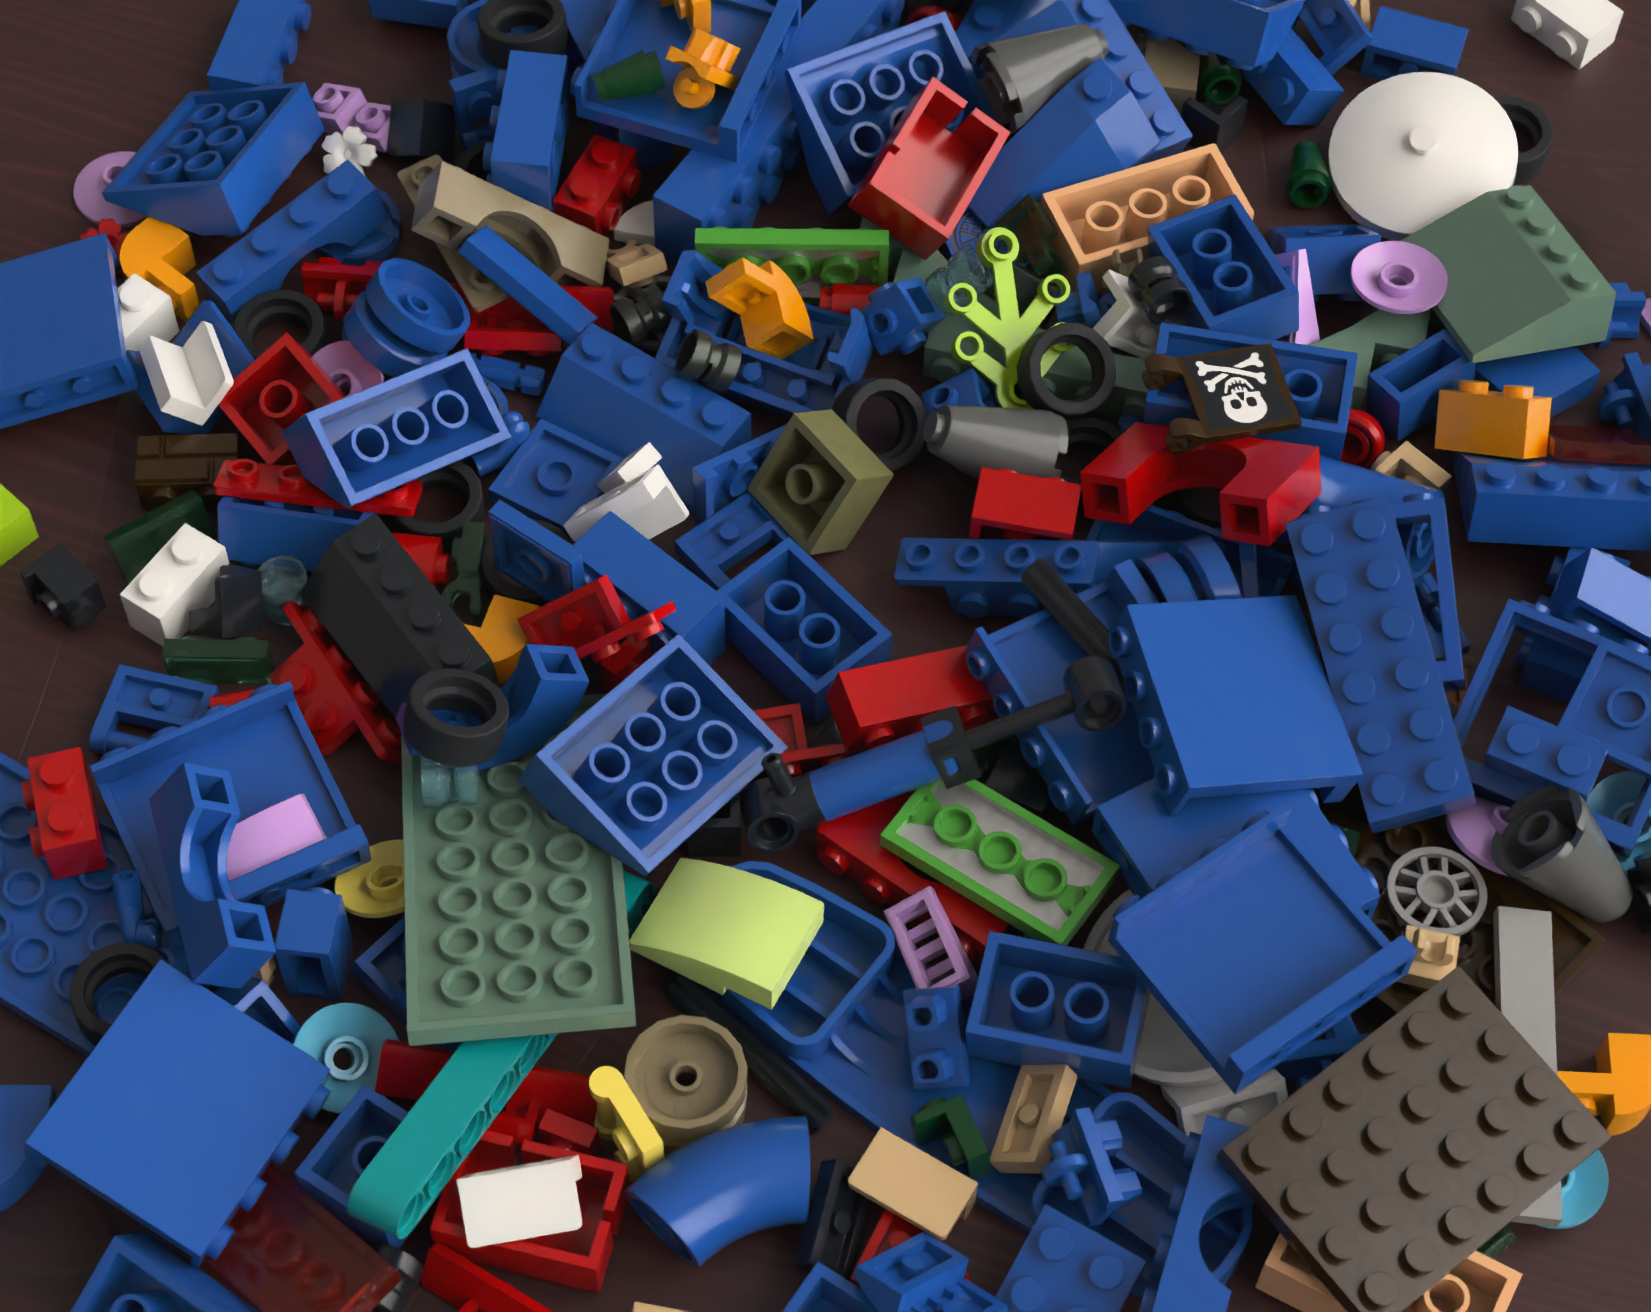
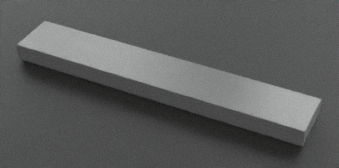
[1493,906,1562,1227]

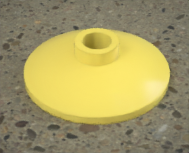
[335,839,405,918]

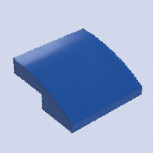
[854,1231,1009,1312]

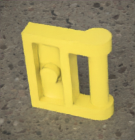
[589,1066,664,1182]

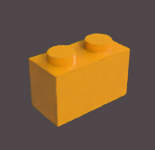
[1434,380,1552,459]

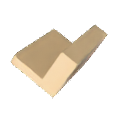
[848,1127,978,1240]

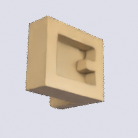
[1370,441,1452,495]

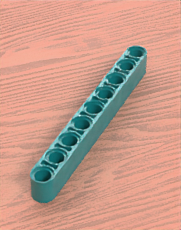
[347,870,654,1239]

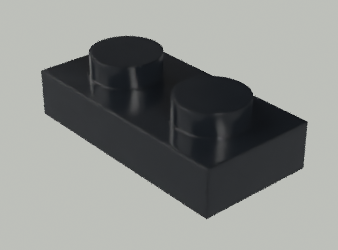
[794,1159,871,1281]

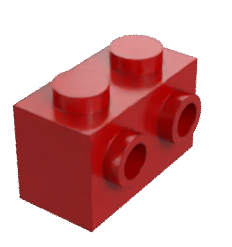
[553,134,642,238]
[21,747,108,880]

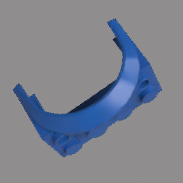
[655,250,874,419]

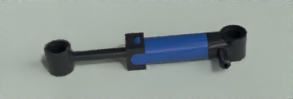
[740,656,1127,853]

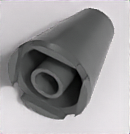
[972,23,1109,135]
[923,405,1068,481]
[1491,785,1634,923]

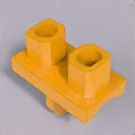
[665,27,741,110]

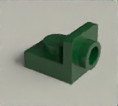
[910,1094,991,1180]

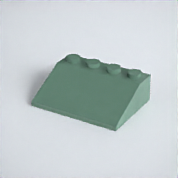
[1401,185,1617,363]

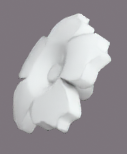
[322,126,378,176]

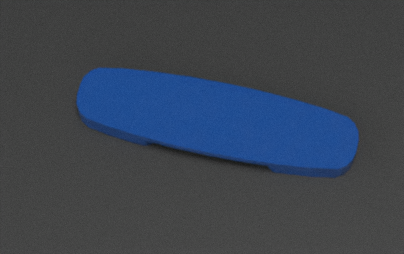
[704,861,1253,1299]

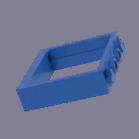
[1239,493,1466,692]
[1453,598,1651,858]

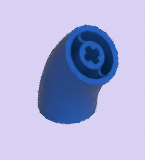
[1277,455,1448,580]
[623,1116,810,1268]

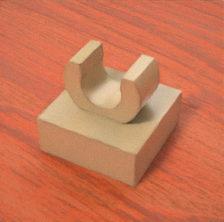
[1396,925,1460,989]

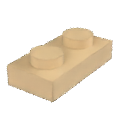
[990,1064,1078,1173]

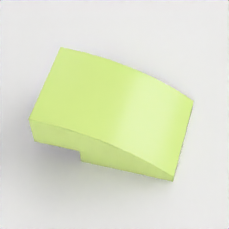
[629,858,824,1010]

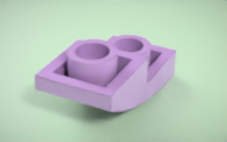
[312,83,391,153]
[227,794,326,882]

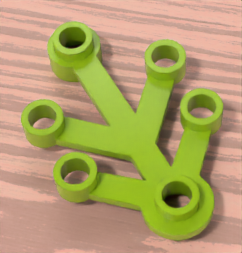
[944,227,1075,409]

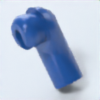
[469,411,530,478]
[112,870,162,949]

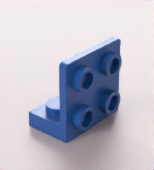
[126,300,255,435]

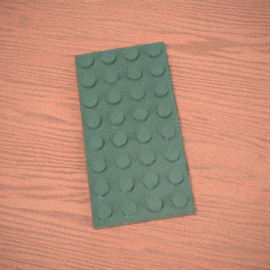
[401,693,636,1046]

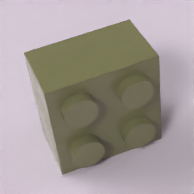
[747,409,894,555]

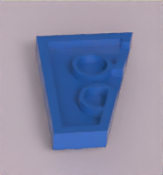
[692,424,787,526]

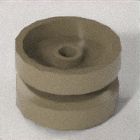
[624,1015,748,1156]

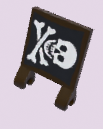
[1142,343,1302,454]

